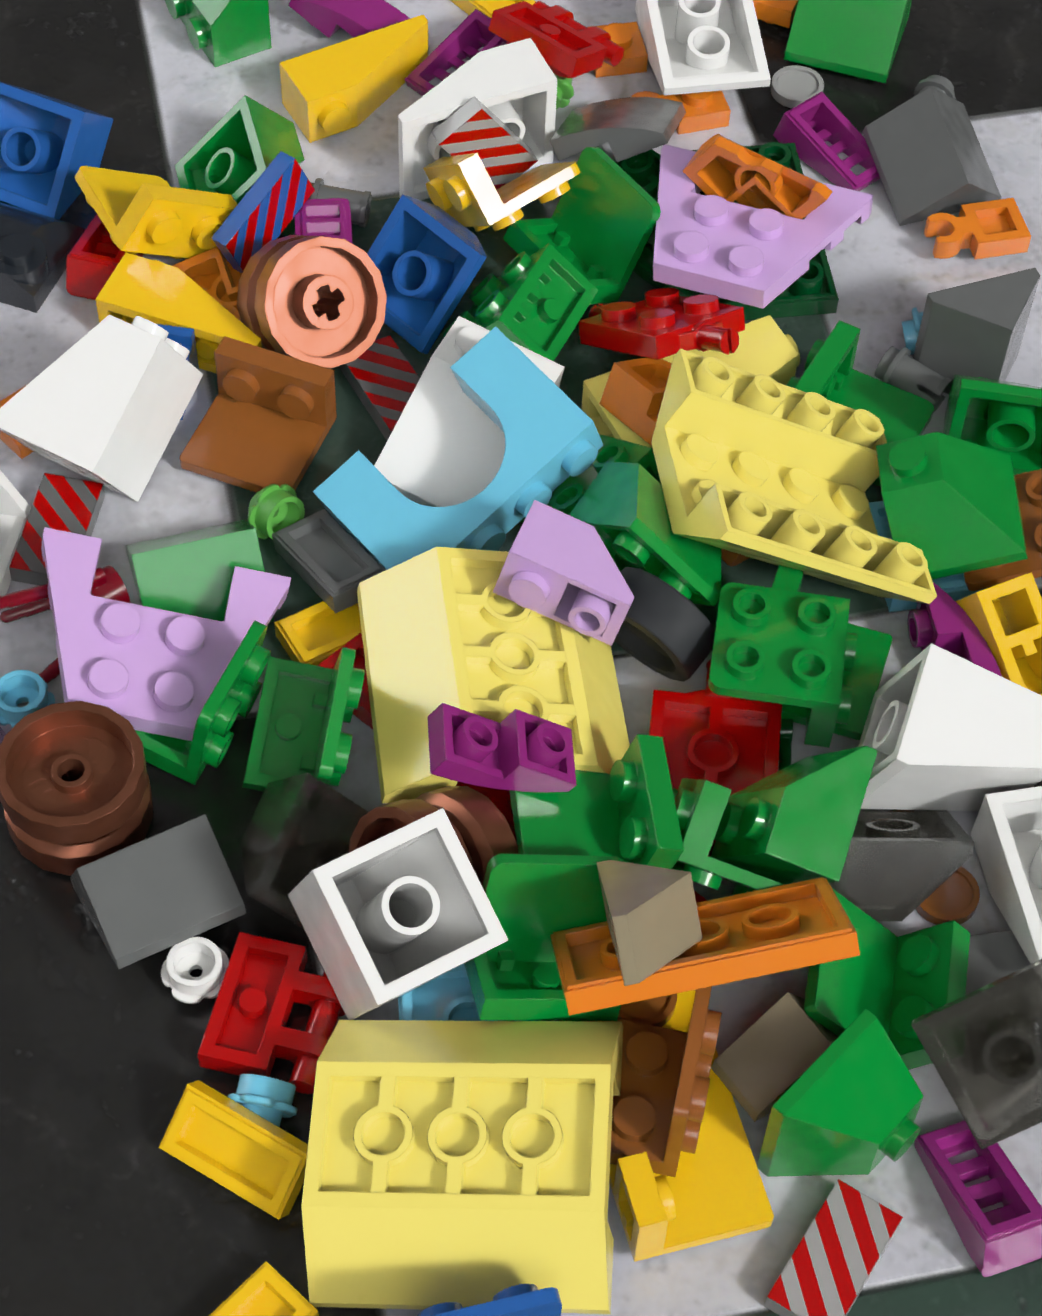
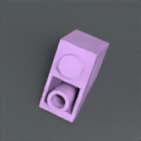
[493,500,634,646]

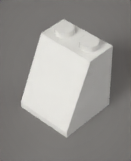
[0,314,203,502]
[858,643,1042,811]
[288,808,508,1020]

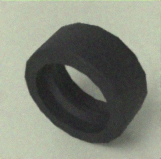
[614,567,715,682]

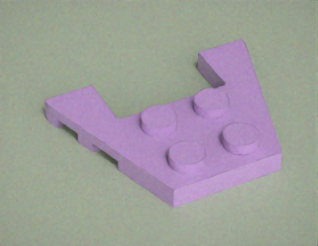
[653,144,873,309]
[41,527,291,741]

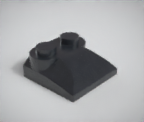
[0,202,86,313]

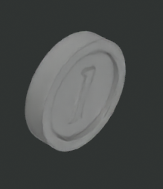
[771,65,824,108]

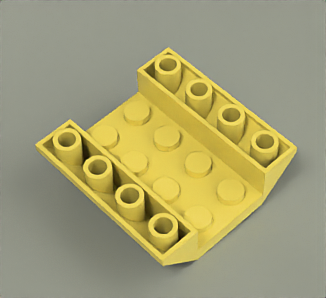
[651,349,937,604]
[357,547,630,803]
[301,1020,623,1314]

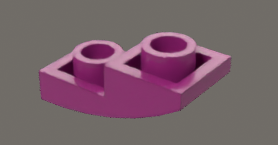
[288,0,411,38]
[907,583,1002,676]
[428,703,577,793]

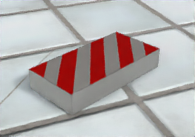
[432,96,538,190]
[764,1179,903,1316]

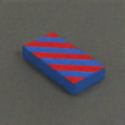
[212,151,315,273]

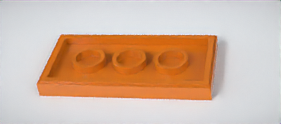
[550,877,860,1016]

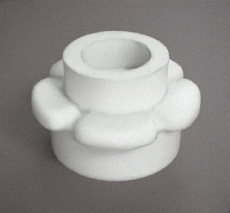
[161,937,229,1004]

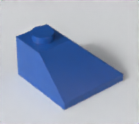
[0,81,113,219]
[367,194,487,354]

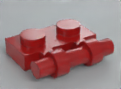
[488,1,624,78]
[197,932,346,1094]

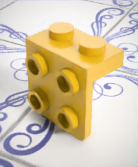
[423,153,580,232]
[74,166,238,259]

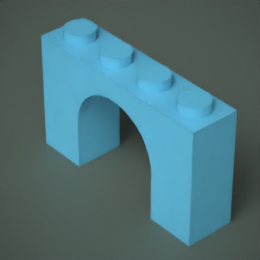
[313,326,603,570]

